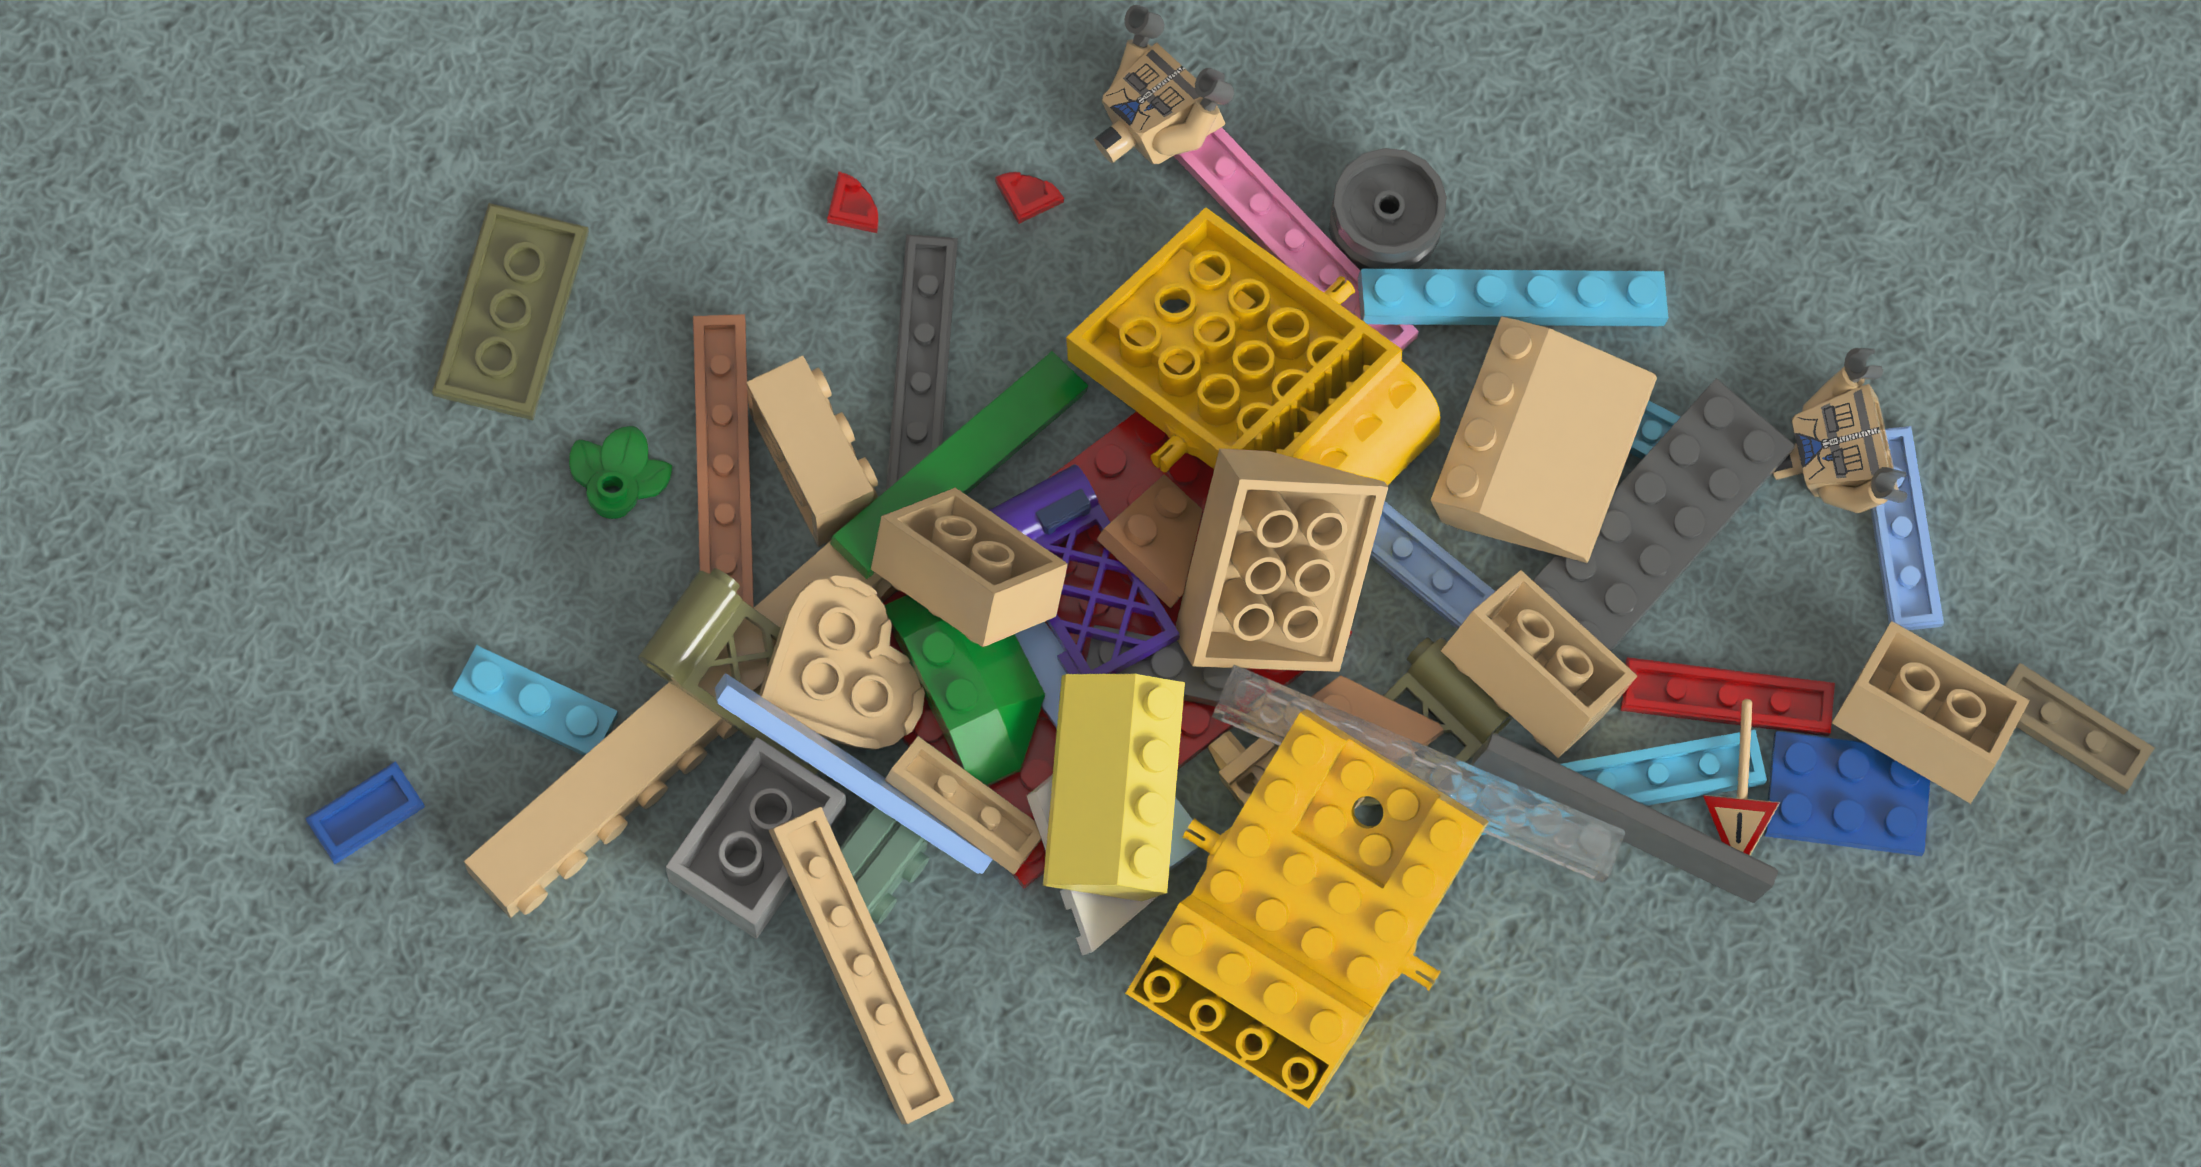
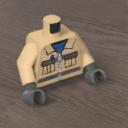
[1094,5,1234,164]
[1773,348,1907,513]

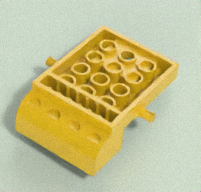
[1066,207,1440,485]
[1125,709,1489,1109]

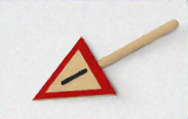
[1703,699,1780,855]

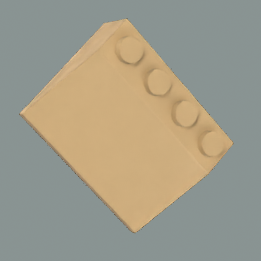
[1431,316,1657,563]
[1175,448,1388,672]

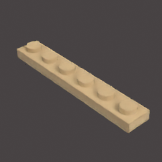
[769,807,954,1124]

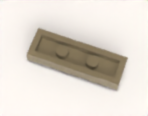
[2005,663,2155,795]

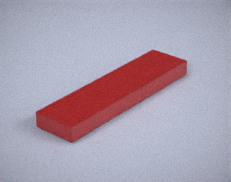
[1620,657,1835,736]

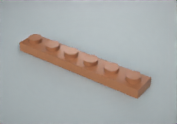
[693,314,754,608]

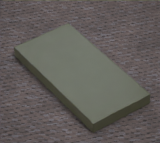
[432,203,589,420]

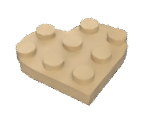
[759,575,925,750]

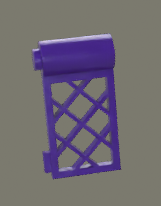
[989,464,1180,674]

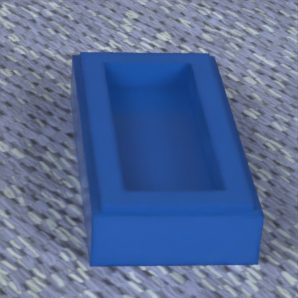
[305,761,425,865]

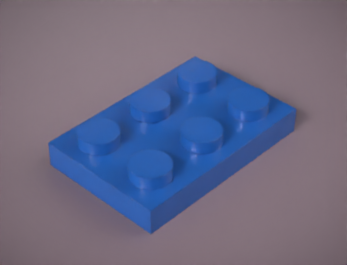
[1765,731,1930,856]

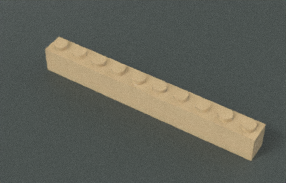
[464,541,897,918]

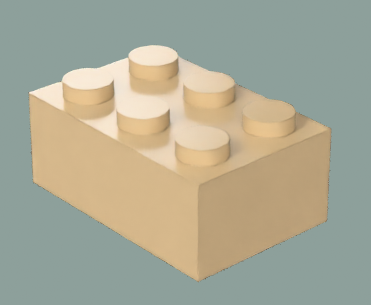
[746,356,878,547]
[871,488,1068,647]
[1441,570,1637,758]
[1832,621,2030,804]

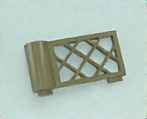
[638,568,838,774]
[1359,637,1513,806]

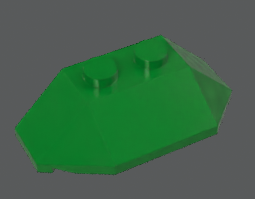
[885,595,1045,787]

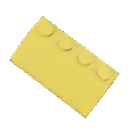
[1043,674,1185,902]

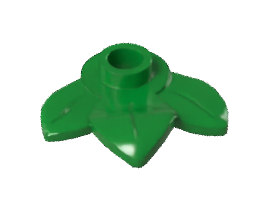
[569,426,672,519]

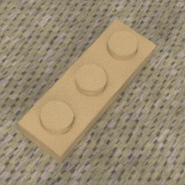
[885,736,1041,874]

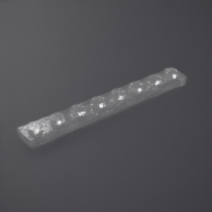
[1212,665,1626,883]

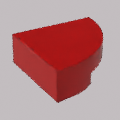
[827,172,879,233]
[995,172,1064,224]

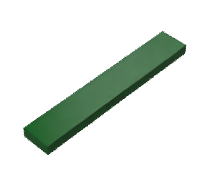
[830,351,1088,580]

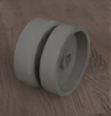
[1329,148,1447,270]

